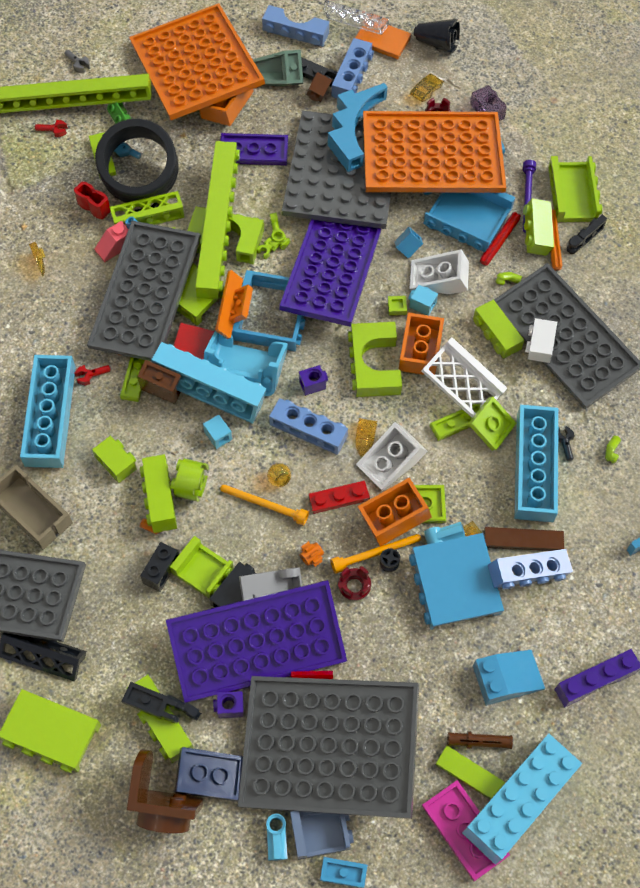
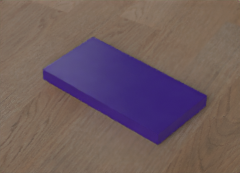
[220,133,288,166]

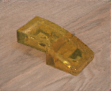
[410,73,444,102]

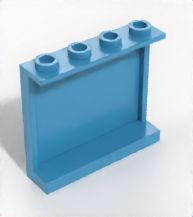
[423,193,515,252]
[409,533,504,630]

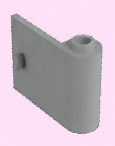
[239,567,302,601]

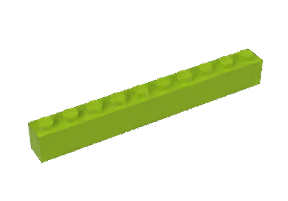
[0,74,152,113]
[195,141,240,299]

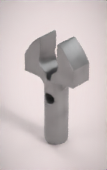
[64,50,90,73]

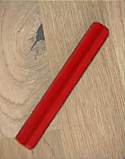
[480,212,521,266]

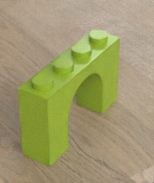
[187,206,264,265]
[348,322,402,397]

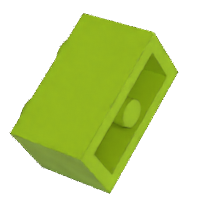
[92,436,137,483]

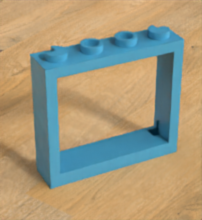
[232,270,306,352]

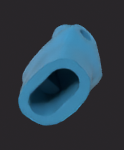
[114,142,142,159]

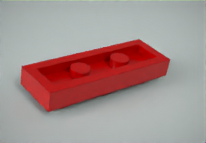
[308,480,370,514]

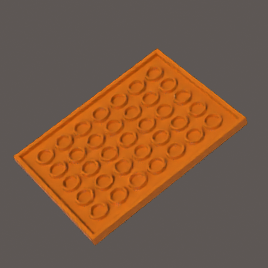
[129,3,265,120]
[363,111,506,193]

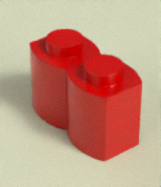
[74,181,111,219]

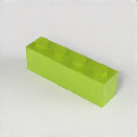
[140,454,177,533]
[126,675,194,763]

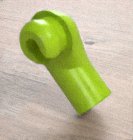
[495,272,522,285]

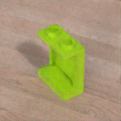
[170,536,234,599]

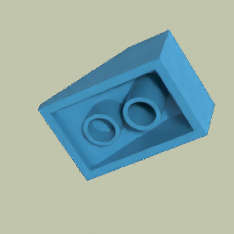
[473,650,545,706]

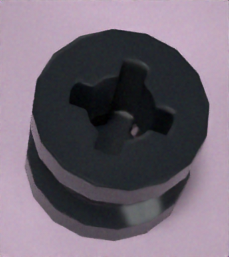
[380,548,400,572]

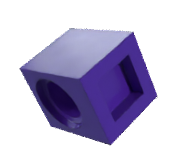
[299,365,328,396]
[213,691,244,719]

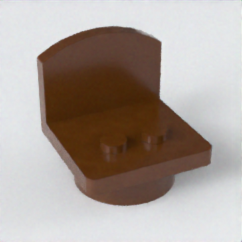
[127,749,203,833]

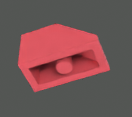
[94,221,129,263]

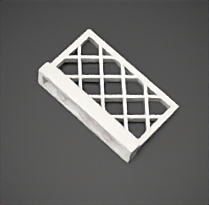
[421,337,507,418]

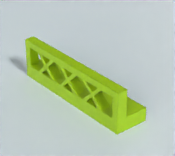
[110,191,185,227]

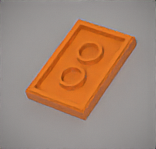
[355,18,411,60]

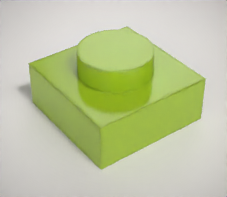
[387,296,407,315]

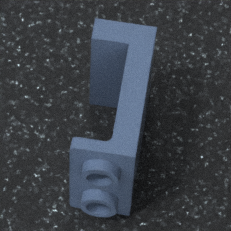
[290,811,354,860]

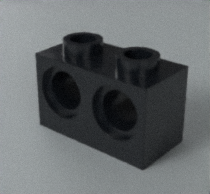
[140,542,179,592]

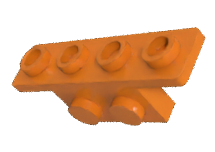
[215,270,253,339]

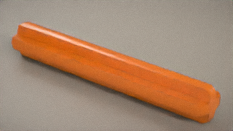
[550,209,562,270]

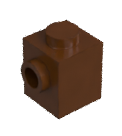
[306,72,332,102]

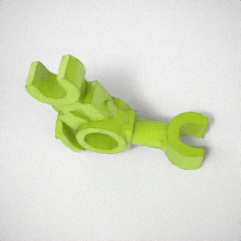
[257,213,290,259]

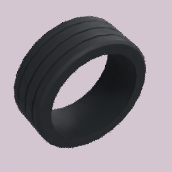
[95,118,179,203]

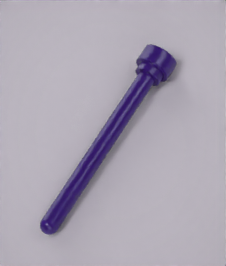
[522,160,536,233]

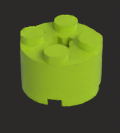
[170,458,209,502]

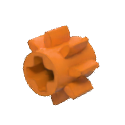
[299,541,324,567]

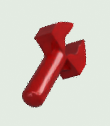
[35,119,68,137]
[74,365,111,386]

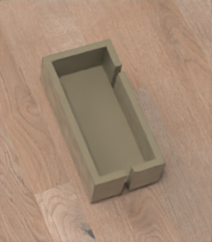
[0,465,73,550]

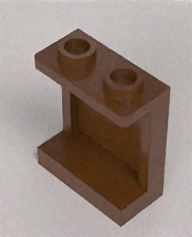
[137,360,181,404]

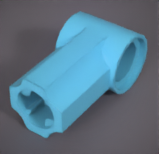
[424,522,466,544]
[266,814,288,861]

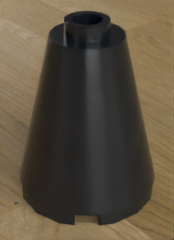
[414,19,460,53]

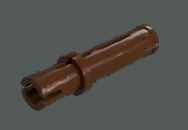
[447,731,513,749]

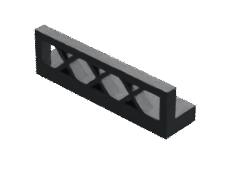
[0,633,87,681]

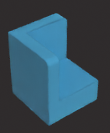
[395,227,423,258]

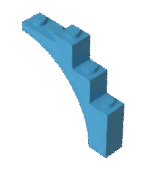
[327,83,388,172]

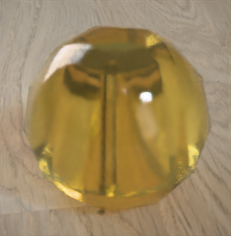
[267,463,292,487]

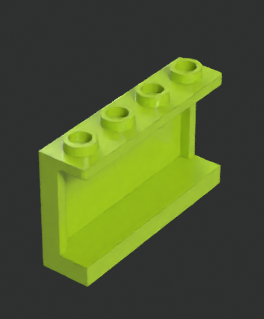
[548,156,602,222]
[177,263,225,326]
[0,689,101,773]

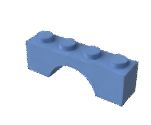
[262,5,329,47]

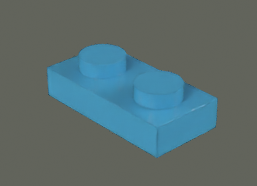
[320,857,368,888]

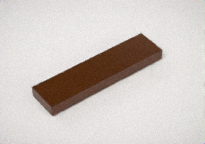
[484,527,564,551]

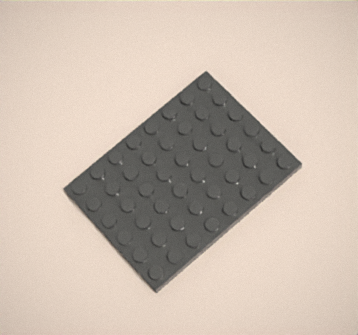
[282,110,391,229]
[238,676,420,819]

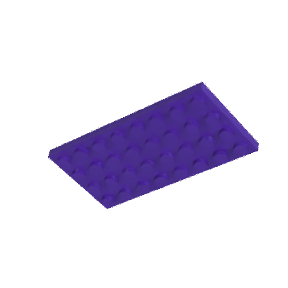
[279,219,382,327]
[166,580,347,703]

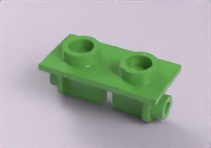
[107,102,131,124]

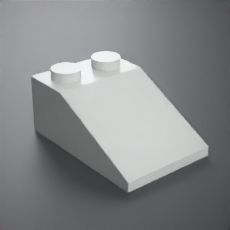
[410,249,469,294]
[356,422,427,491]

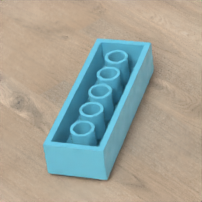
[151,342,267,424]
[20,355,76,468]
[514,405,559,522]
[462,734,582,865]

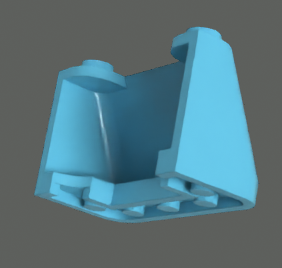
[204,331,288,396]

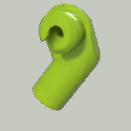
[605,436,621,464]

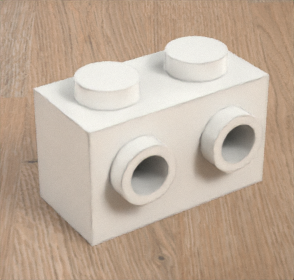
[525,318,557,363]

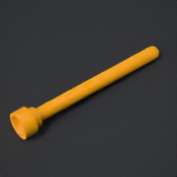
[220,484,309,526]
[330,534,421,574]

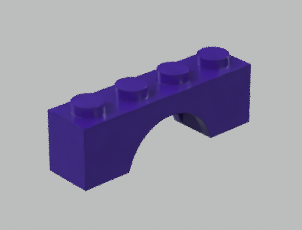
[554,649,640,708]

